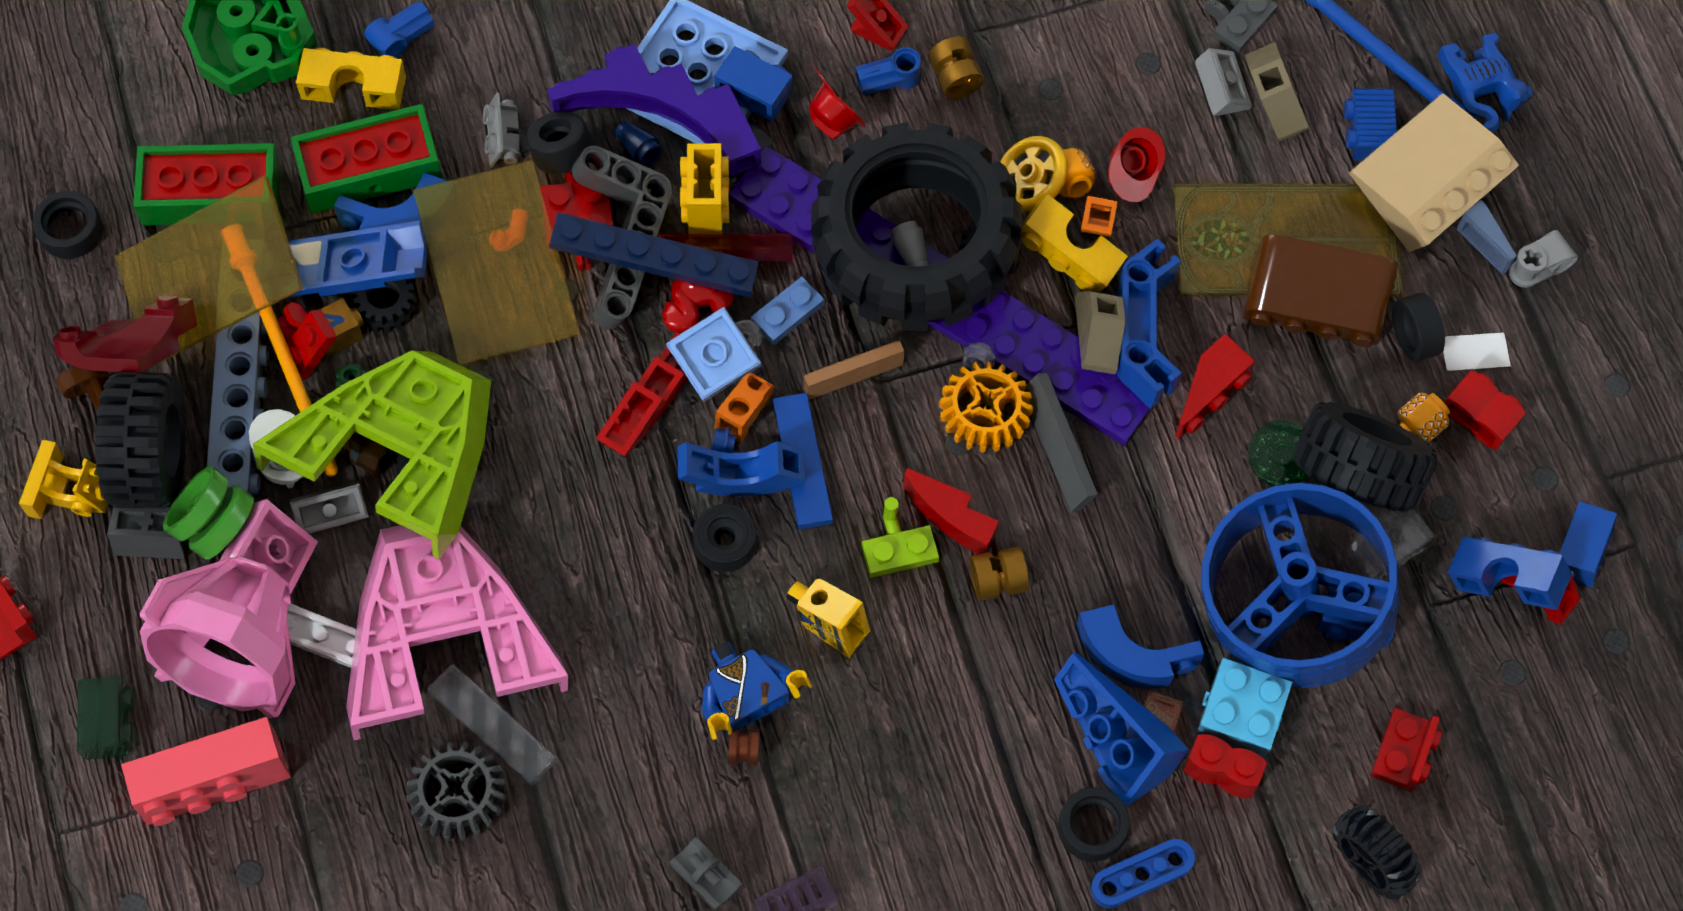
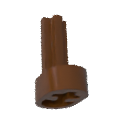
[56,367,109,411]

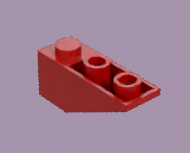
[1175,334,1255,440]

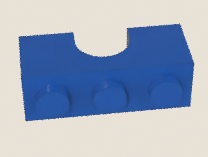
[1448,537,1572,610]

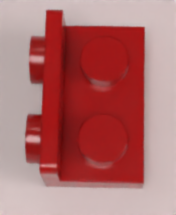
[1370,707,1442,792]

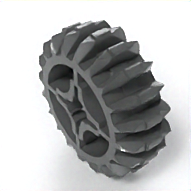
[406,742,507,841]

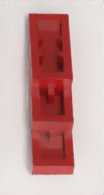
[596,332,688,458]

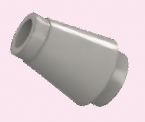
[891,221,929,267]

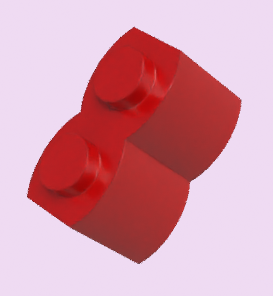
[1444,370,1526,450]
[1183,734,1267,798]

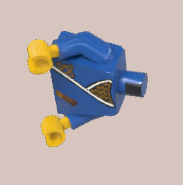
[702,642,812,740]

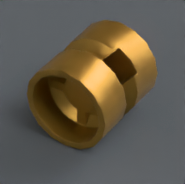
[928,36,984,99]
[969,547,1029,601]

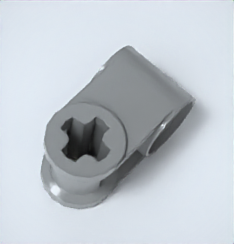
[1509,230,1578,288]

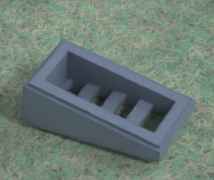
[1456,200,1517,275]

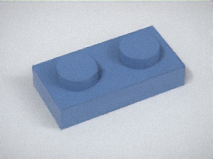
[751,276,824,346]

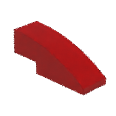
[903,468,999,554]

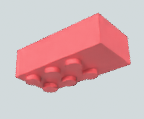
[121,717,291,826]

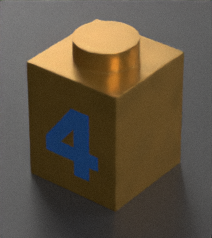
[320,298,364,358]

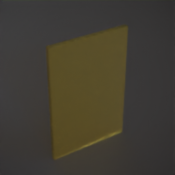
[413,160,580,365]
[115,176,304,367]

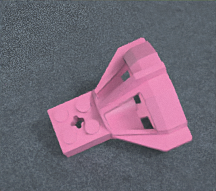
[140,499,318,719]

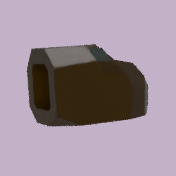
[344,432,395,477]

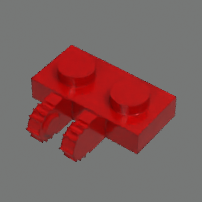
[277,302,337,380]

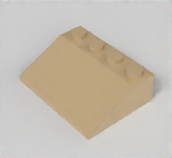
[1348,93,1519,252]

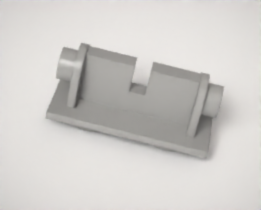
[483,93,521,167]

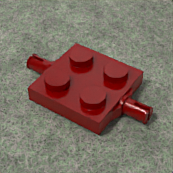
[539,171,613,271]

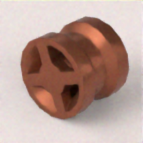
[728,728,760,766]

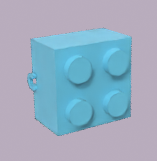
[1196,658,1292,758]

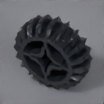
[1332,805,1422,900]

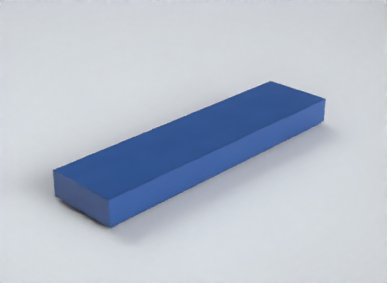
[773,393,833,530]

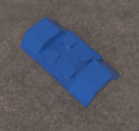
[283,220,428,297]

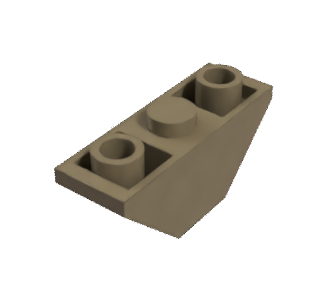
[1245,42,1310,142]
[1075,291,1125,375]

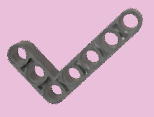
[572,146,672,330]

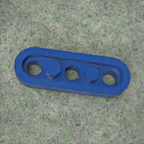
[1090,839,1195,908]

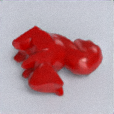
[662,279,734,334]

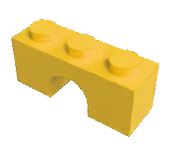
[296,48,406,110]
[1021,194,1128,293]

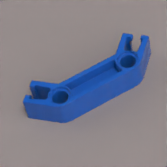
[1116,238,1182,409]

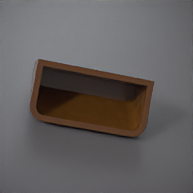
[1242,235,1398,347]

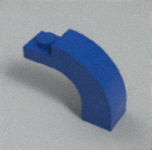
[334,173,459,239]
[677,441,805,497]
[1076,605,1204,689]

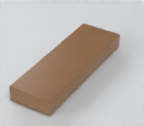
[803,341,904,400]

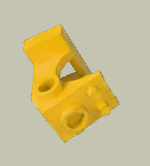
[19,439,109,519]

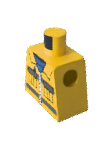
[787,579,870,658]

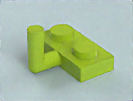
[861,497,939,578]

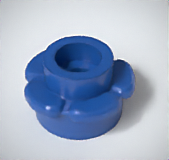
[711,427,736,453]

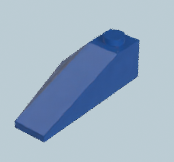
[1054,653,1189,806]

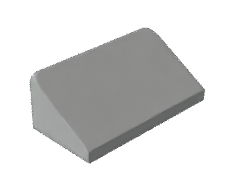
[1195,48,1252,115]
[290,481,369,534]

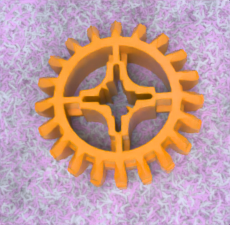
[939,360,1033,453]

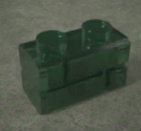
[77,676,135,760]

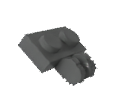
[1204,0,1278,55]

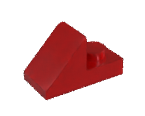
[846,0,909,50]

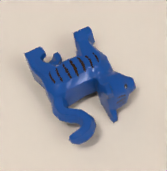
[1437,32,1532,133]

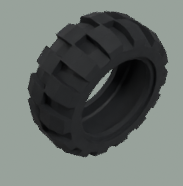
[811,122,1022,331]

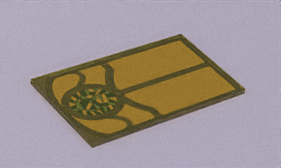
[1172,184,1403,296]

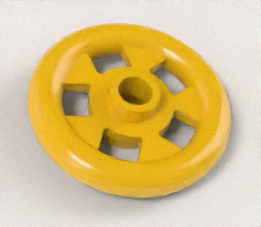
[1000,136,1068,212]

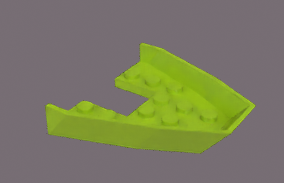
[253,350,491,559]

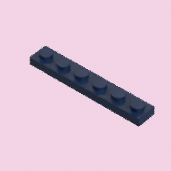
[549,212,759,298]

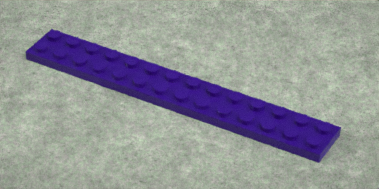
[729,146,1151,447]

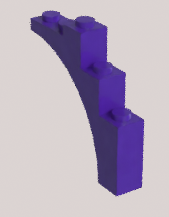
[547,44,761,177]

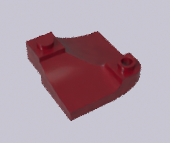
[53,294,197,373]

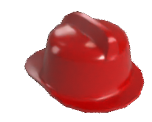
[809,67,866,139]
[1108,127,1165,203]

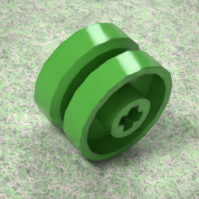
[163,466,254,559]

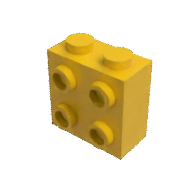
[680,143,729,236]

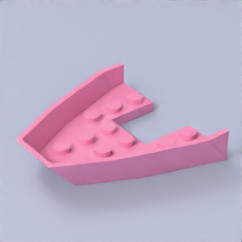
[346,525,568,740]

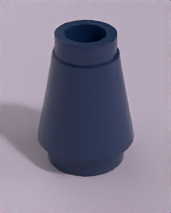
[615,121,662,167]

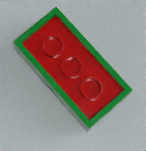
[290,104,443,214]
[133,143,281,226]

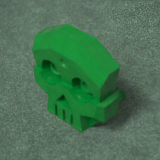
[182,0,318,95]

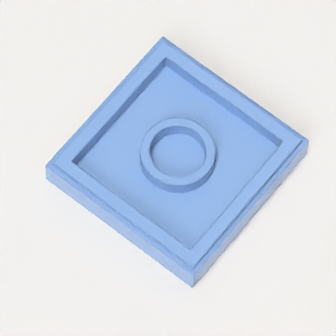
[666,307,762,403]

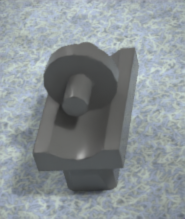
[669,837,743,911]

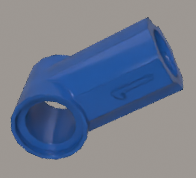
[364,1,435,58]
[855,47,921,96]

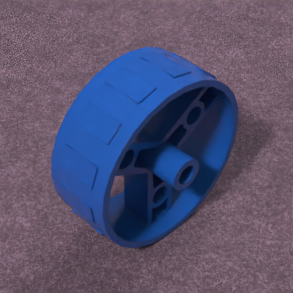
[1201,483,1399,688]

